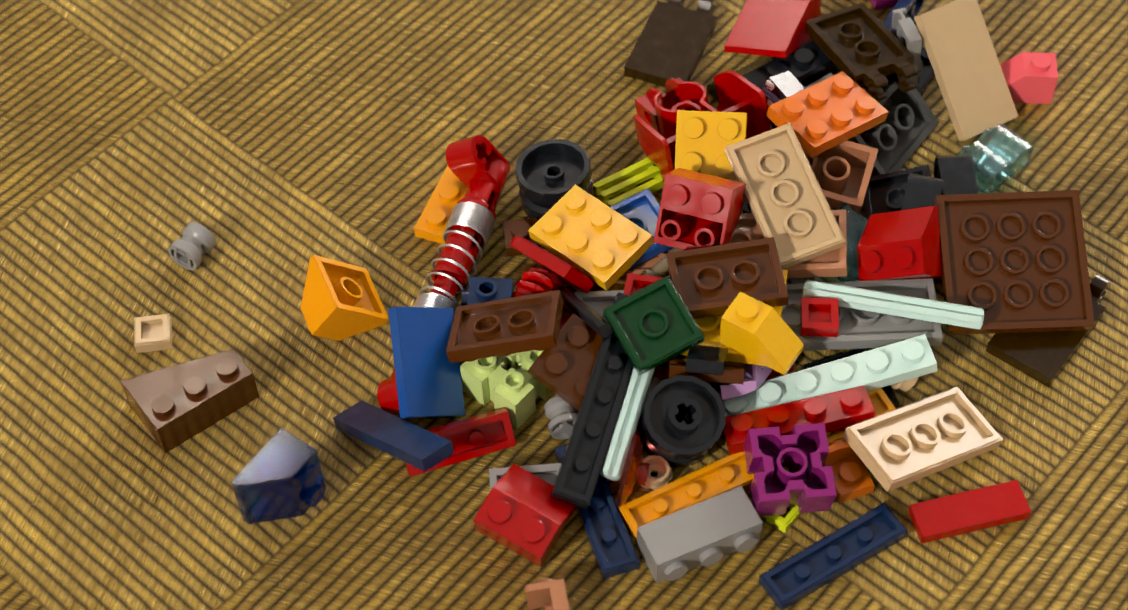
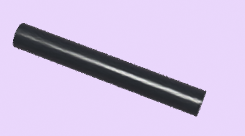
[557,286,613,338]

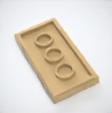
[914,0,1019,141]
[725,123,846,269]
[842,387,1003,492]

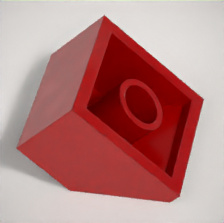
[857,205,943,281]
[473,464,577,567]

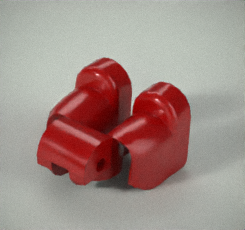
[633,70,771,181]

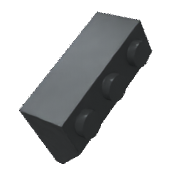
[848,74,939,177]

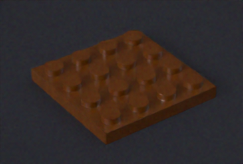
[935,190,1095,335]

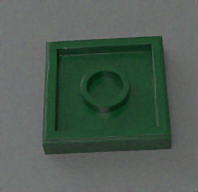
[603,275,705,376]

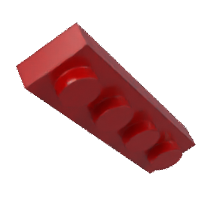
[722,385,875,455]

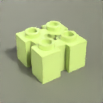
[460,350,554,429]

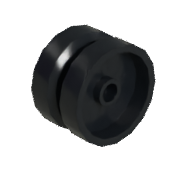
[515,139,595,221]
[637,375,725,468]

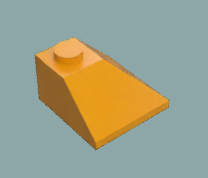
[301,255,389,341]

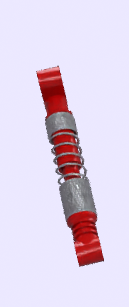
[377,135,511,415]

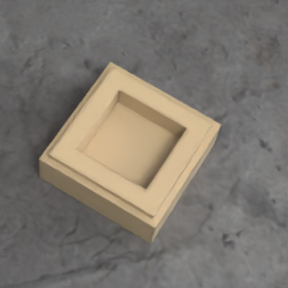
[134,313,172,353]

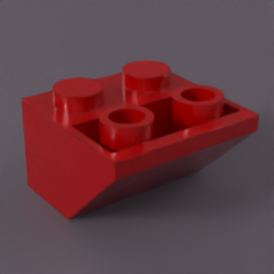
[654,168,746,250]

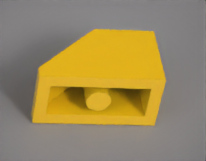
[720,292,804,375]

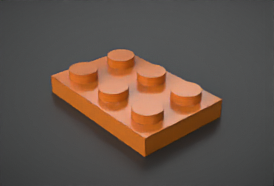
[766,71,889,158]

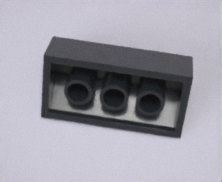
[706,38,841,102]

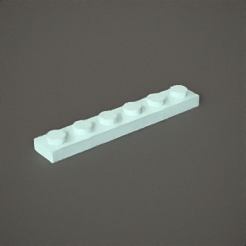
[722,334,938,417]

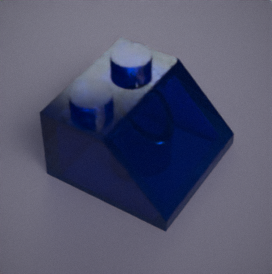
[231,428,326,524]

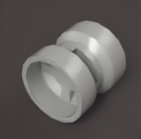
[168,222,216,271]

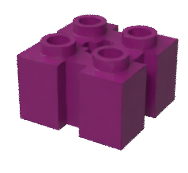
[743,423,837,517]

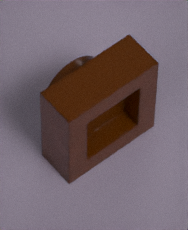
[503,218,540,257]

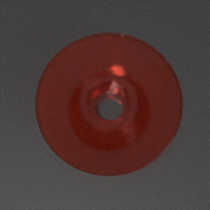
[616,433,650,507]

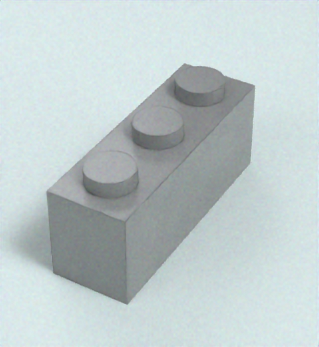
[637,486,762,584]

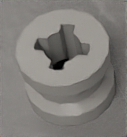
[544,396,578,439]

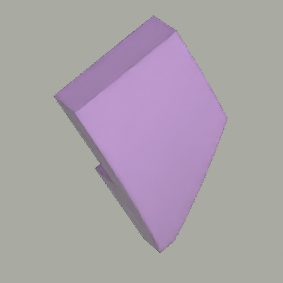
[710,363,773,400]

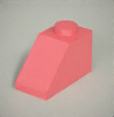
[1000,52,1058,104]

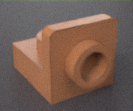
[525,578,570,610]

